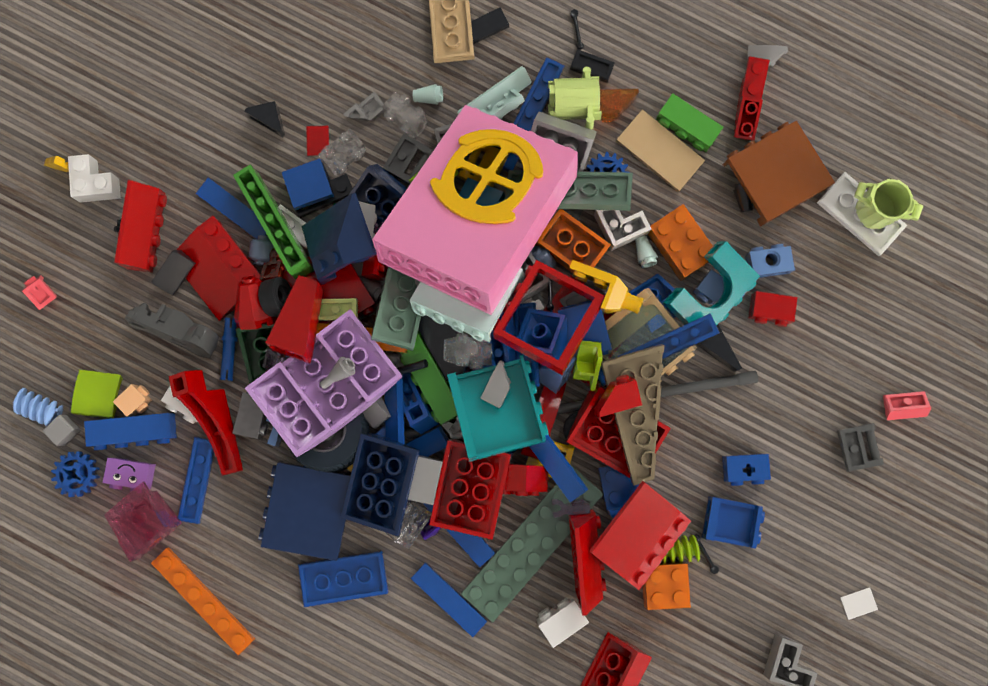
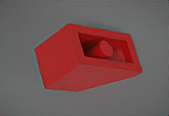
[595,375,642,417]

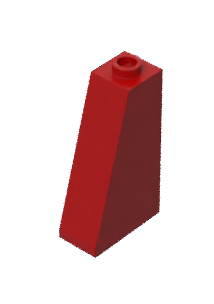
[265,275,323,363]

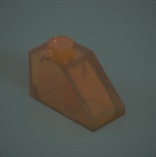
[600,89,639,122]

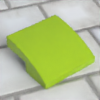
[71,370,123,419]

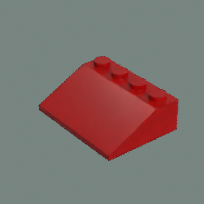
[176,215,266,321]
[566,384,671,478]
[429,438,511,540]
[589,481,691,590]
[568,510,606,616]

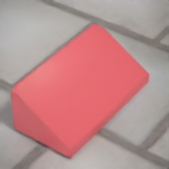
[883,391,931,420]

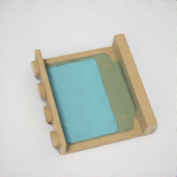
[602,288,697,376]

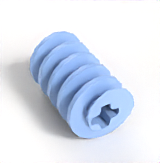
[13,388,63,427]

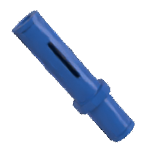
[219,318,238,381]

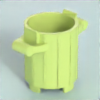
[548,67,602,129]
[854,179,923,229]

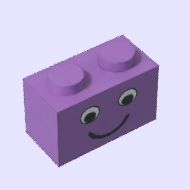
[102,458,156,493]

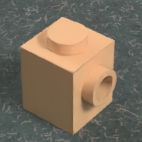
[113,384,152,417]

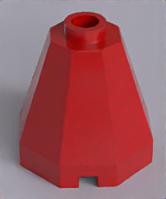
[234,276,278,330]

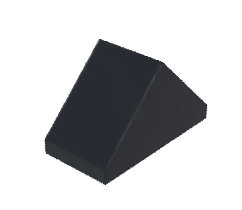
[244,101,285,138]

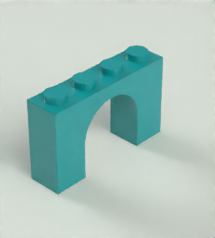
[663,241,760,326]

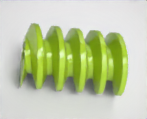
[662,535,700,564]

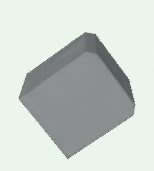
[43,415,81,446]

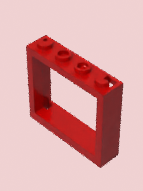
[493,260,605,375]

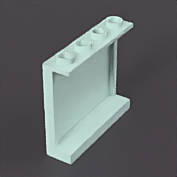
[410,268,524,343]

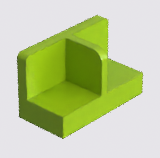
[572,341,602,391]

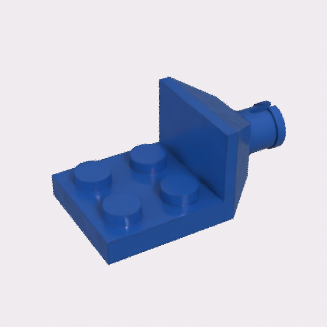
[598,466,640,519]

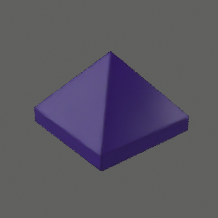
[416,515,441,540]

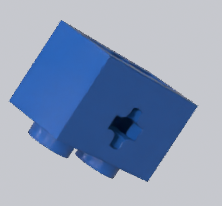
[722,454,771,486]

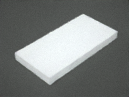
[817,172,907,256]

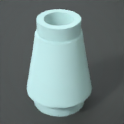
[413,84,443,105]
[635,236,658,268]

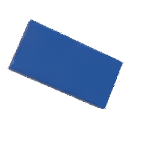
[405,426,448,457]

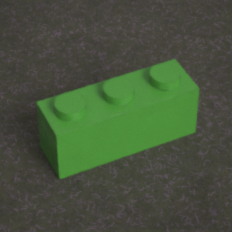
[656,93,723,152]

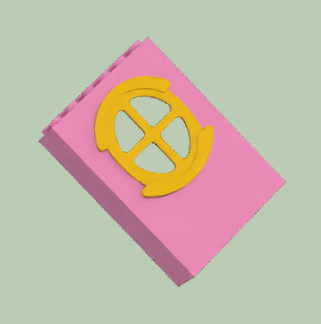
[372,105,578,315]

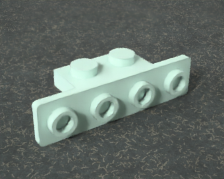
[457,66,531,119]

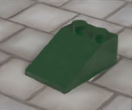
[236,322,288,384]

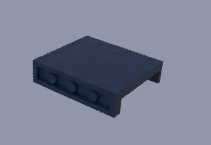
[258,460,351,561]

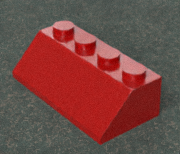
[114,180,167,273]
[580,632,652,686]

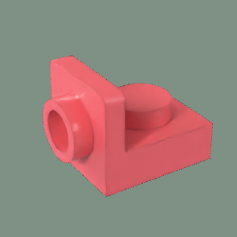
[22,275,57,310]

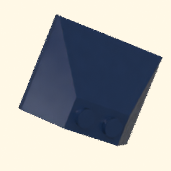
[301,193,377,285]

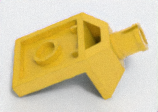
[570,260,644,314]

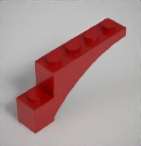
[169,370,243,476]

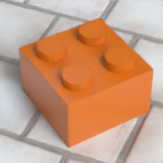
[643,562,691,610]

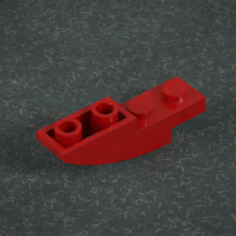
[734,56,770,141]

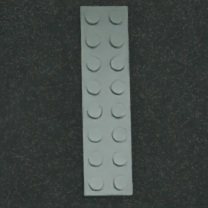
[461,466,603,623]

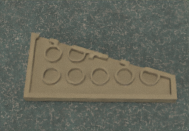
[601,344,664,485]

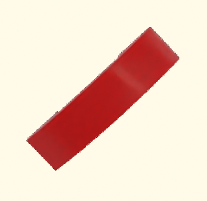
[521,383,567,460]

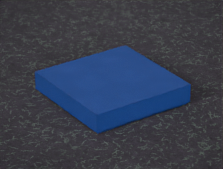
[282,158,334,211]

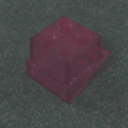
[104,482,182,562]

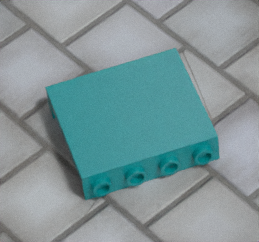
[447,355,549,462]

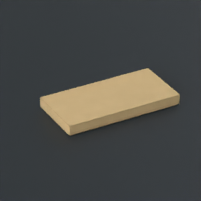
[429,0,475,63]
[616,109,705,192]

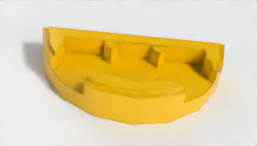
[44,156,69,172]

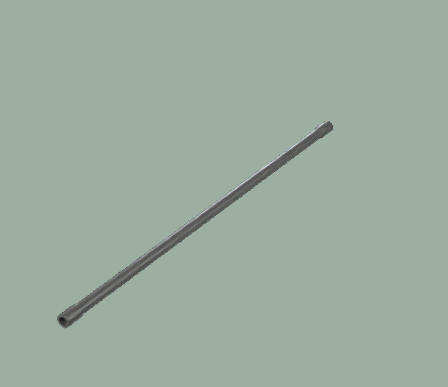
[404,371,758,440]

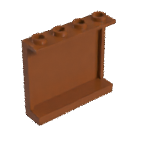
[722,120,835,227]

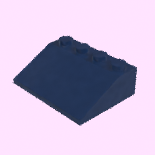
[348,164,407,233]
[341,433,420,536]

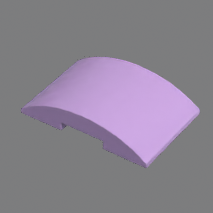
[245,309,403,457]

